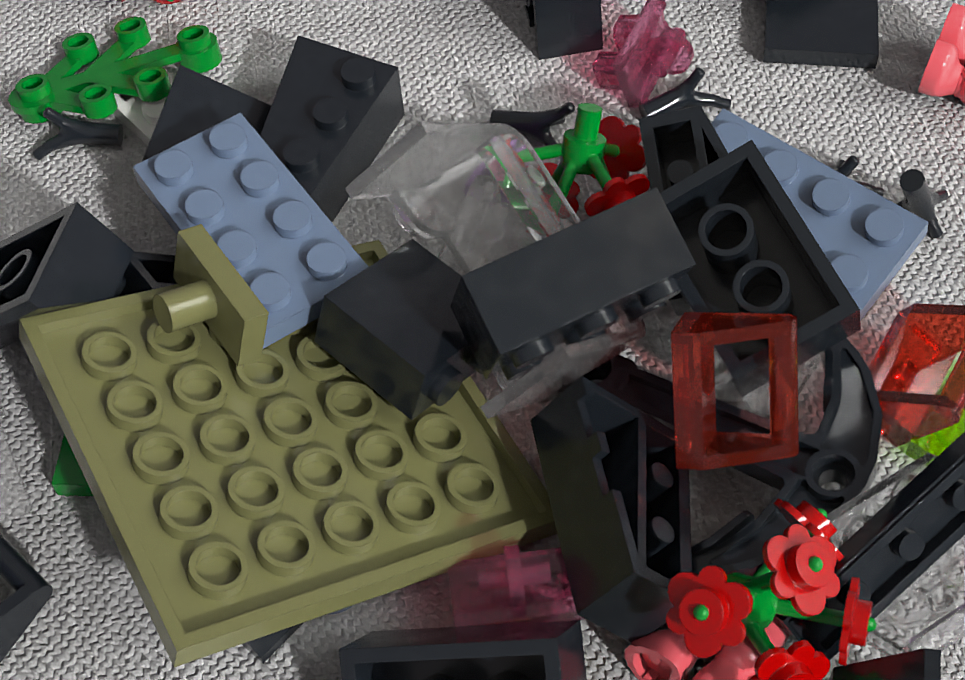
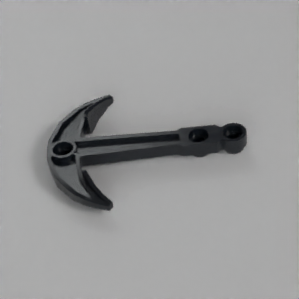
[523,338,883,576]

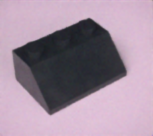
[0,202,134,349]
[339,620,587,680]

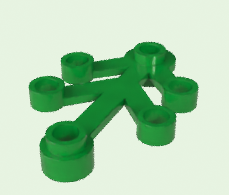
[8,17,222,124]

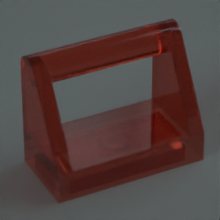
[868,303,965,447]
[671,312,799,470]

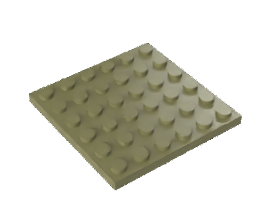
[19,240,557,667]

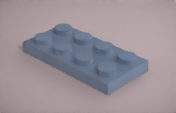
[711,108,928,322]
[133,112,368,349]

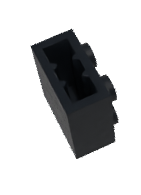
[314,239,483,420]

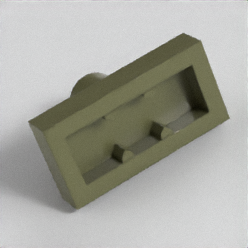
[153,224,269,366]

